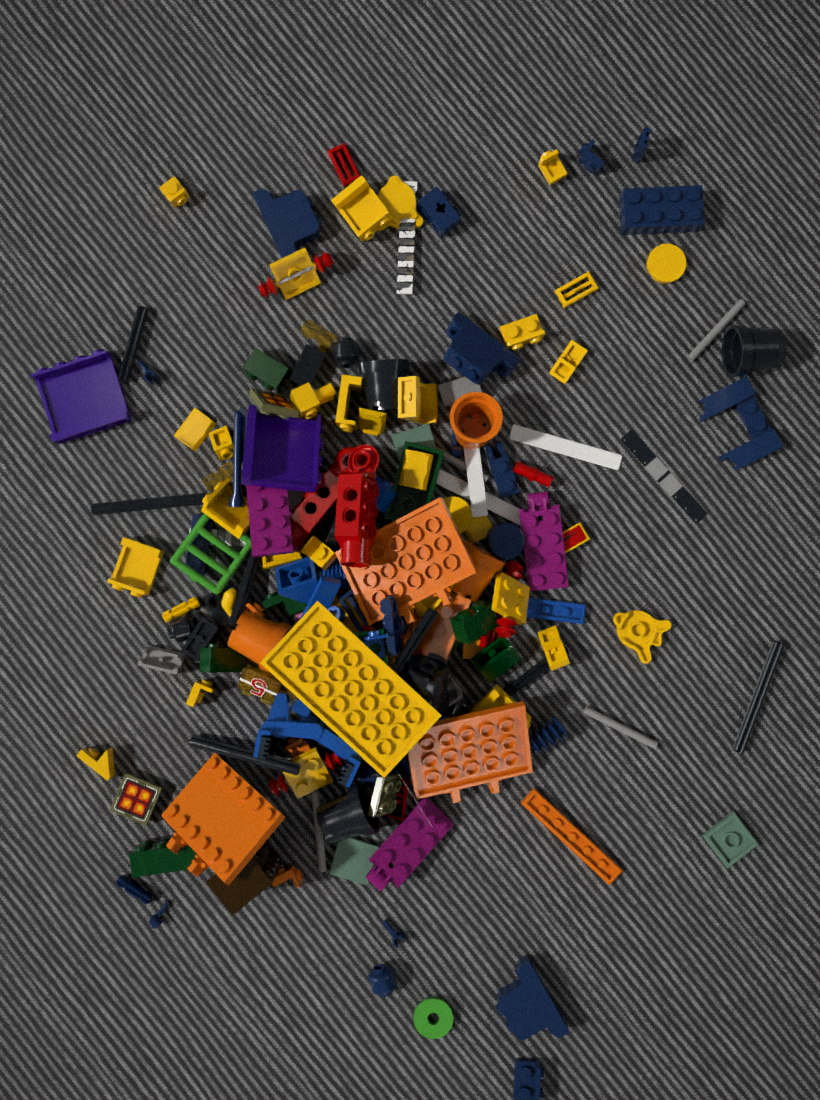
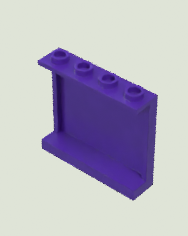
[31,349,132,445]
[241,405,324,493]

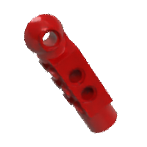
[335,444,379,568]
[291,447,367,553]

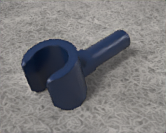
[138,360,160,385]
[450,430,463,458]
[149,900,171,929]
[382,919,404,948]

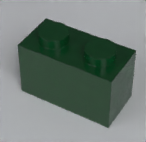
[242,348,291,392]
[450,601,498,644]
[471,637,521,683]
[200,643,245,673]

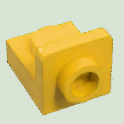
[159,176,190,208]
[208,425,234,461]
[186,679,216,707]

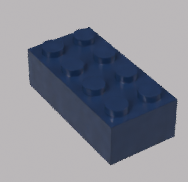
[619,185,705,235]

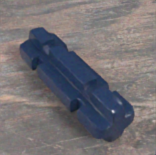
[115,875,153,905]

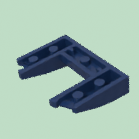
[699,376,783,470]

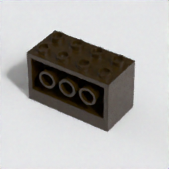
[206,840,282,916]

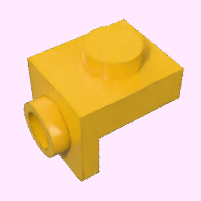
[538,149,568,186]

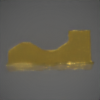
[301,319,337,354]
[202,462,233,491]

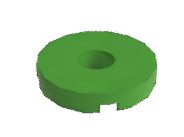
[413,996,454,1039]

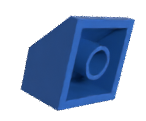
[275,557,319,603]

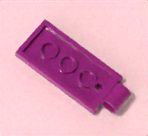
[246,485,294,558]
[519,491,569,591]
[365,797,454,891]

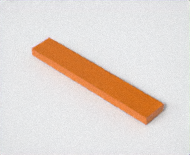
[520,788,623,885]

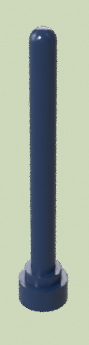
[229,411,245,507]

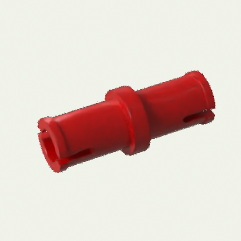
[513,461,554,488]

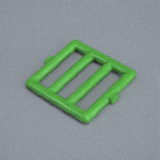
[170,513,252,595]

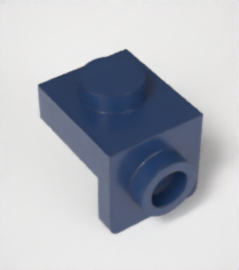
[578,139,604,175]

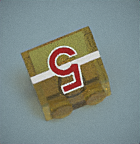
[237,665,284,705]

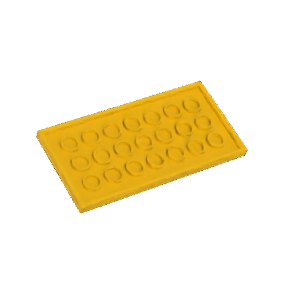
[260,601,442,778]

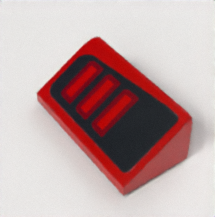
[385,777,410,821]

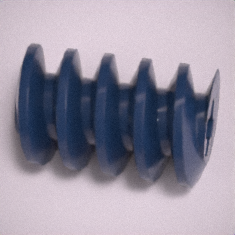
[529,717,569,757]

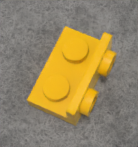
[499,314,546,351]

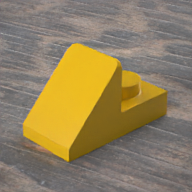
[300,534,337,571]
[76,747,115,781]

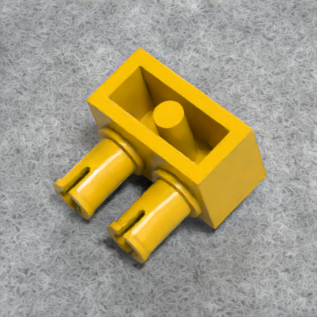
[290,382,336,420]

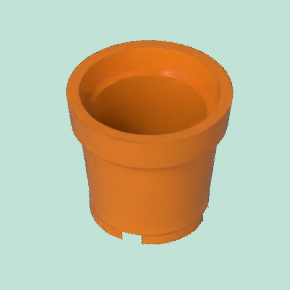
[450,392,503,449]
[452,539,505,602]
[228,611,293,674]

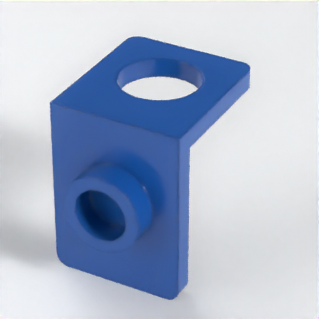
[362,630,388,658]

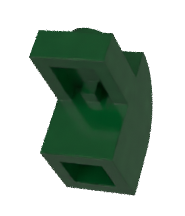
[262,592,308,616]

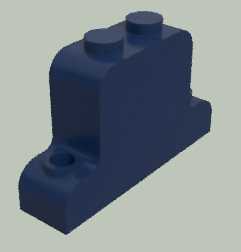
[252,189,322,258]
[444,312,521,385]
[495,955,570,1040]

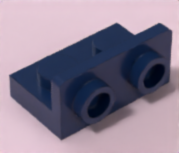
[513,1058,544,1100]

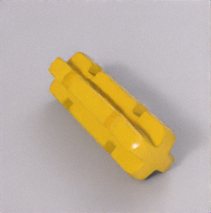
[162,597,200,622]

